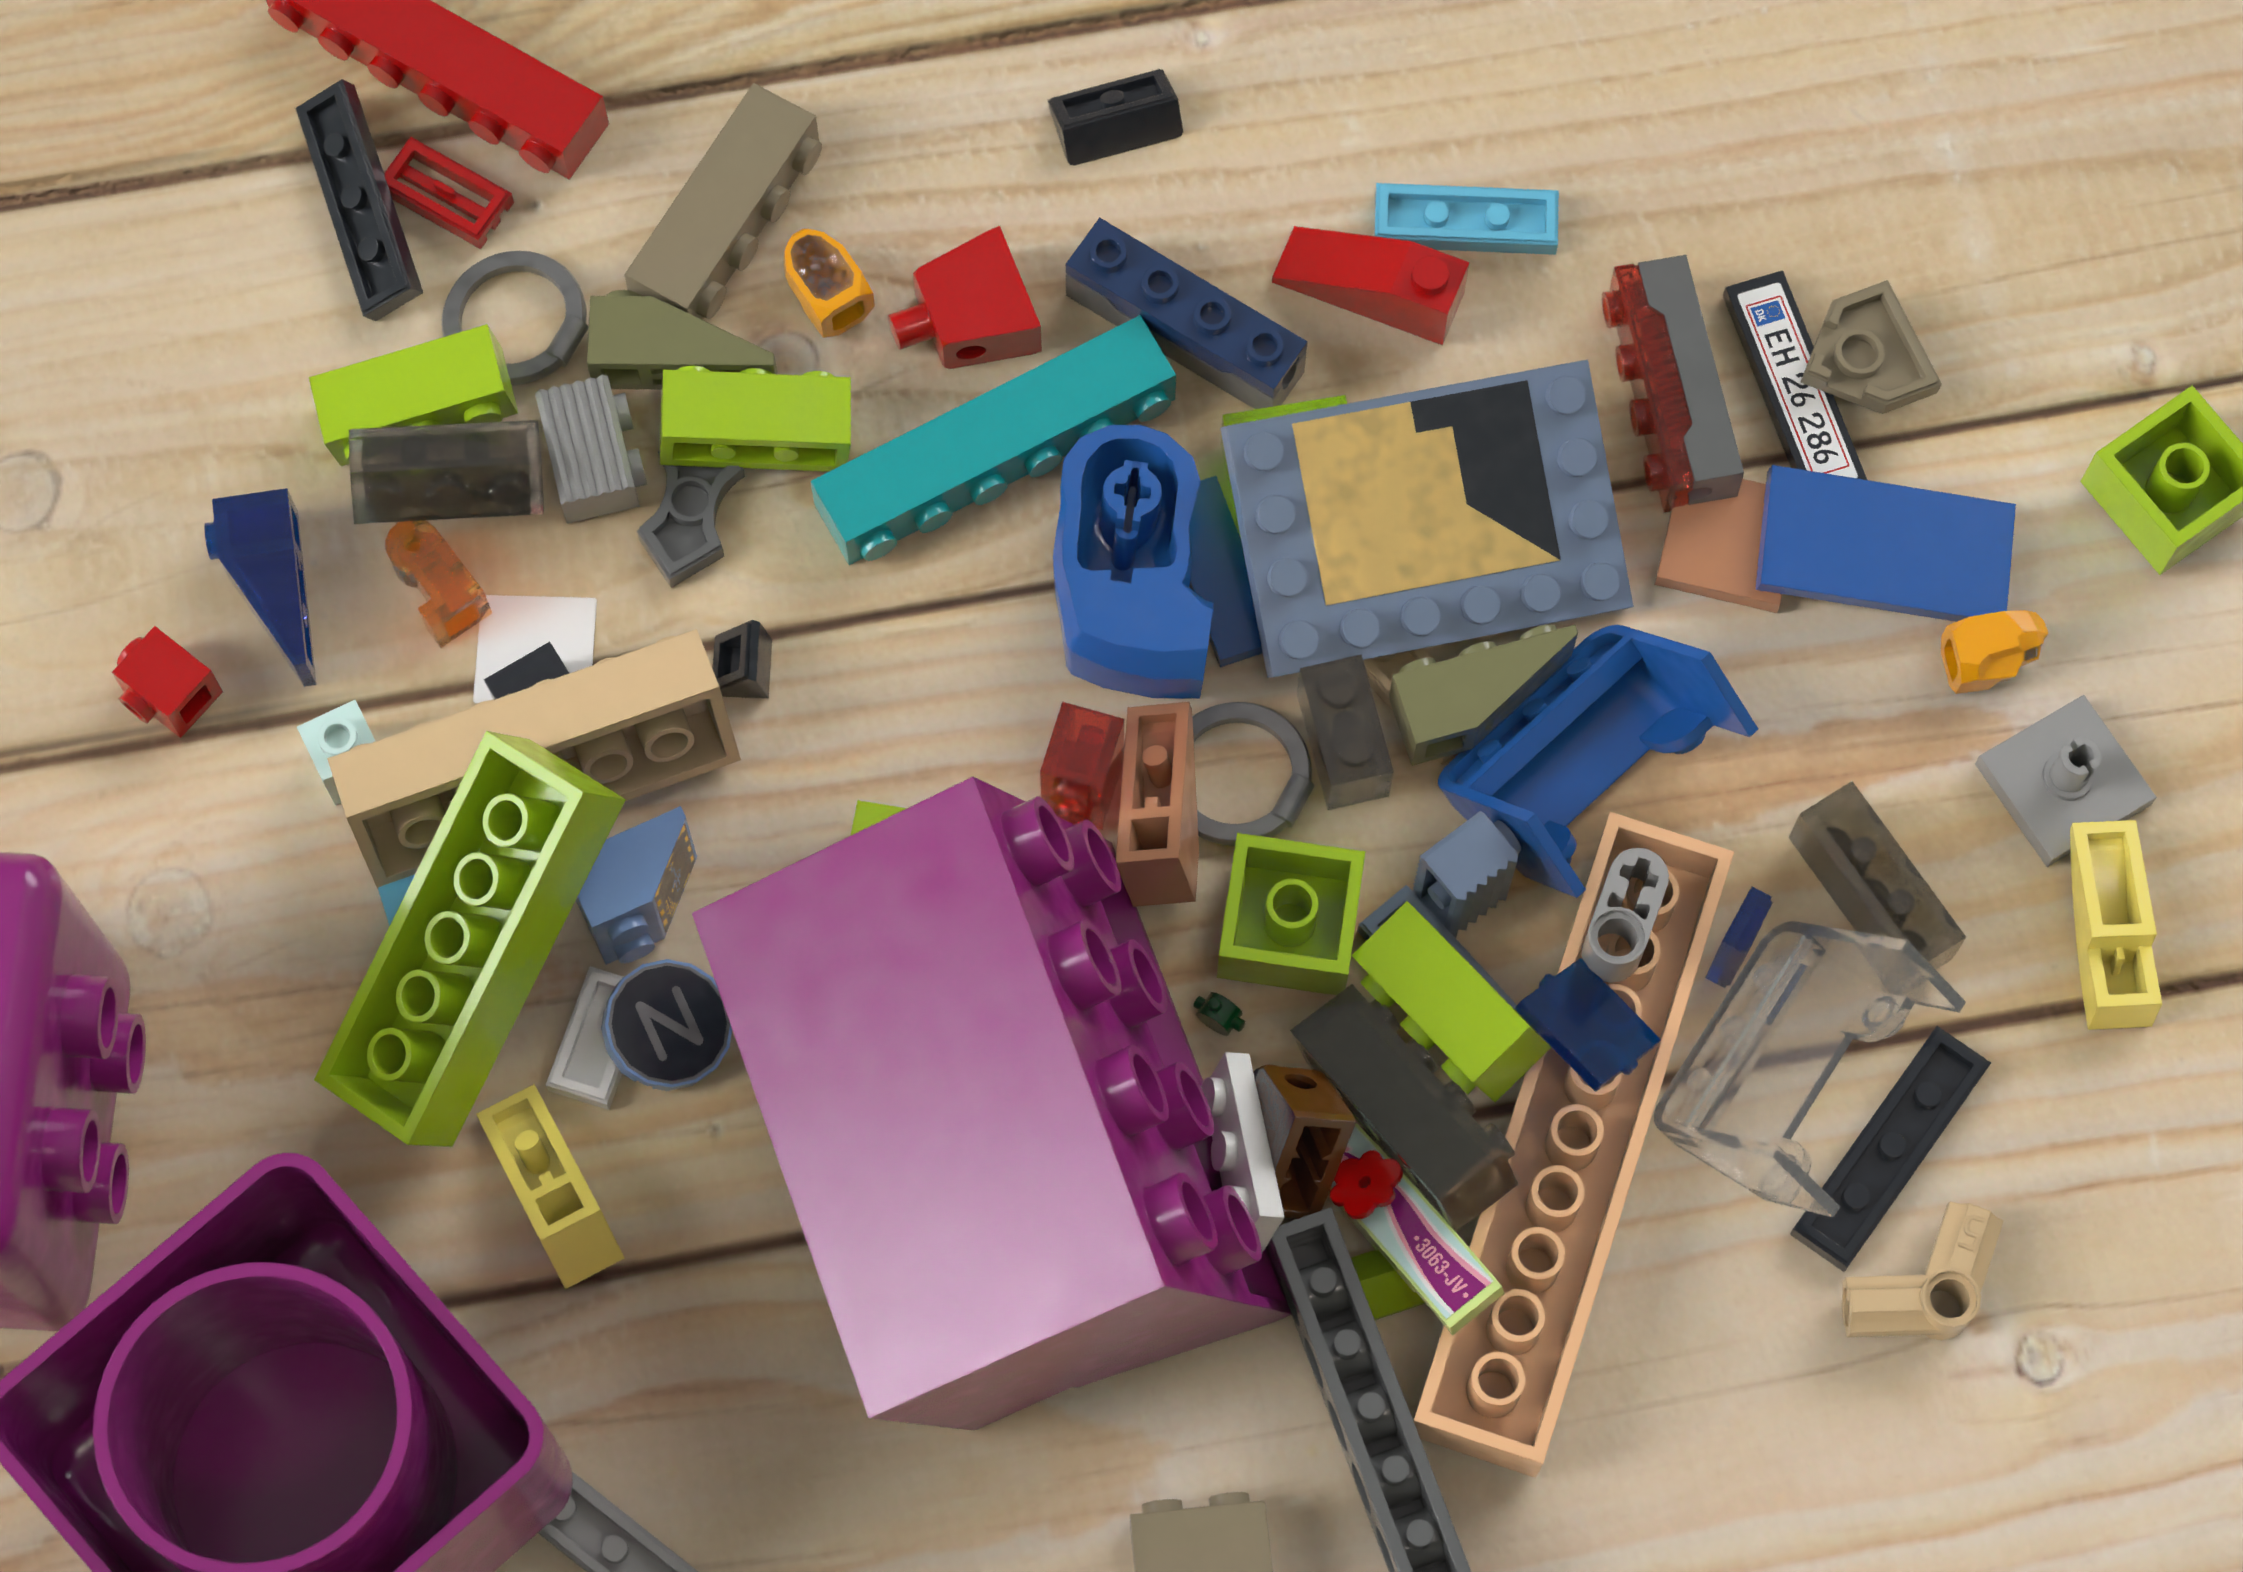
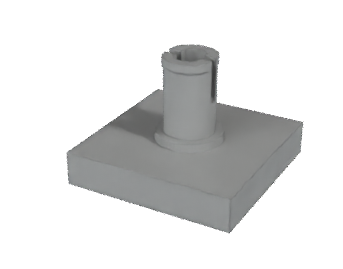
[1975,695,2157,867]

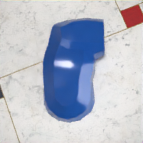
[1053,425,1213,699]

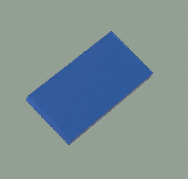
[1755,465,2016,622]

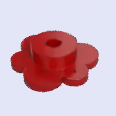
[1330,1150,1403,1220]

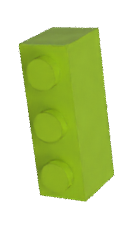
[309,324,519,466]
[660,366,851,471]
[1351,901,1551,1102]

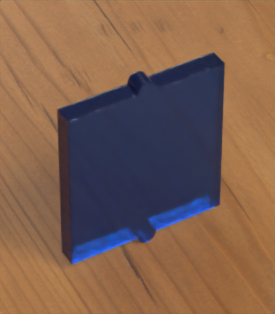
[1514,958,1661,1092]

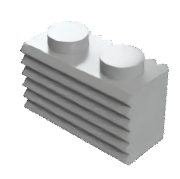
[535,375,647,524]

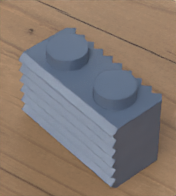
[1412,811,1521,938]

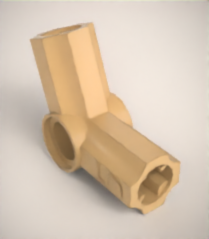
[1841,1201,2004,1341]

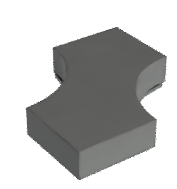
[637,451,745,588]

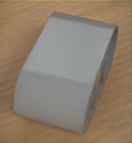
[1581,848,1669,983]

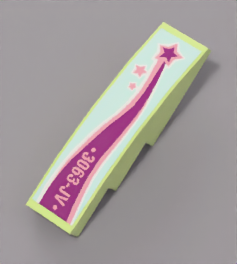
[1329,1123,1505,1335]

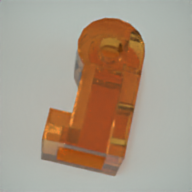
[385,518,492,648]

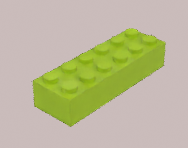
[314,731,626,1147]

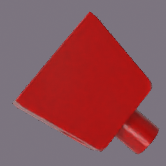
[888,226,1042,369]

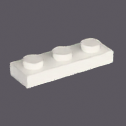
[1201,1052,1285,1252]

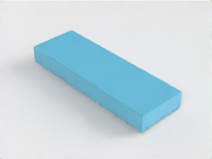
[1374,183,1559,255]

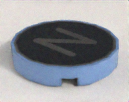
[601,959,732,1091]

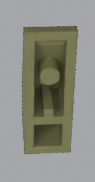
[587,290,777,390]

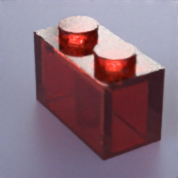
[1040,702,1124,830]

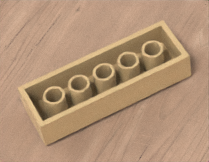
[327,629,741,889]

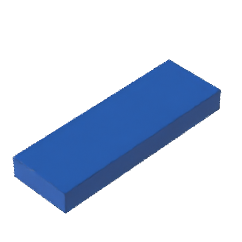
[1189,476,1263,667]

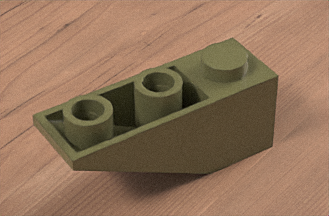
[1389,625,1578,766]

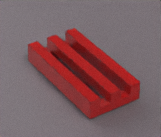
[384,137,514,249]

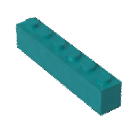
[811,315,1176,565]

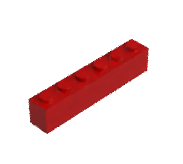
[266,0,609,180]

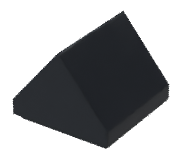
[713,620,772,698]

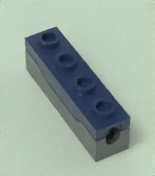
[1065,217,1308,418]

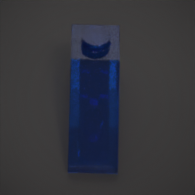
[204,488,317,687]

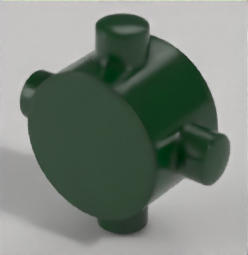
[1193,992,1245,1036]

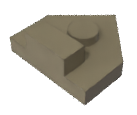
[1800,280,1942,414]

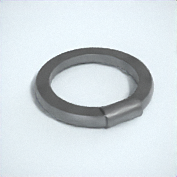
[442,251,589,385]
[1192,702,1315,846]

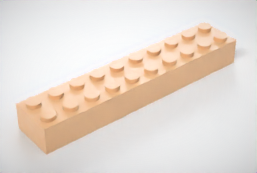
[1413,812,1734,1478]

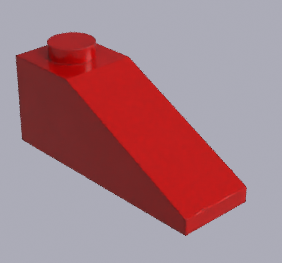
[1272,226,1470,345]

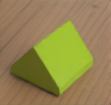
[1351,1250,1426,1320]

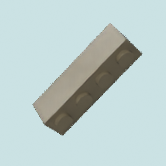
[624,83,822,320]

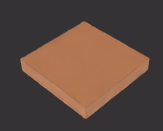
[1654,473,1782,613]

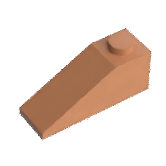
[1115,702,1199,907]

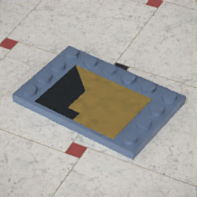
[1220,359,1634,678]

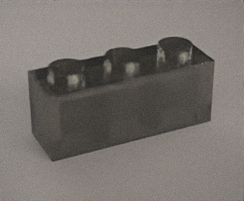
[349,420,544,524]
[1788,781,1966,993]

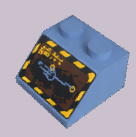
[576,806,697,965]

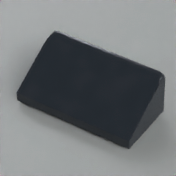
[1048,69,1183,165]

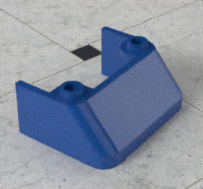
[1438,625,1758,898]

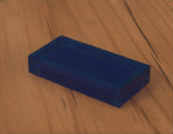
[1705,886,1773,988]

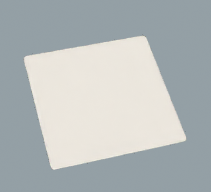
[473,595,597,703]

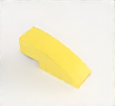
[2070,820,2162,1030]

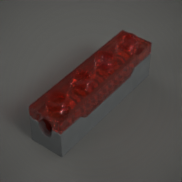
[1601,255,1744,513]

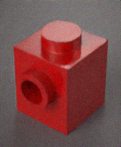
[112,626,223,738]

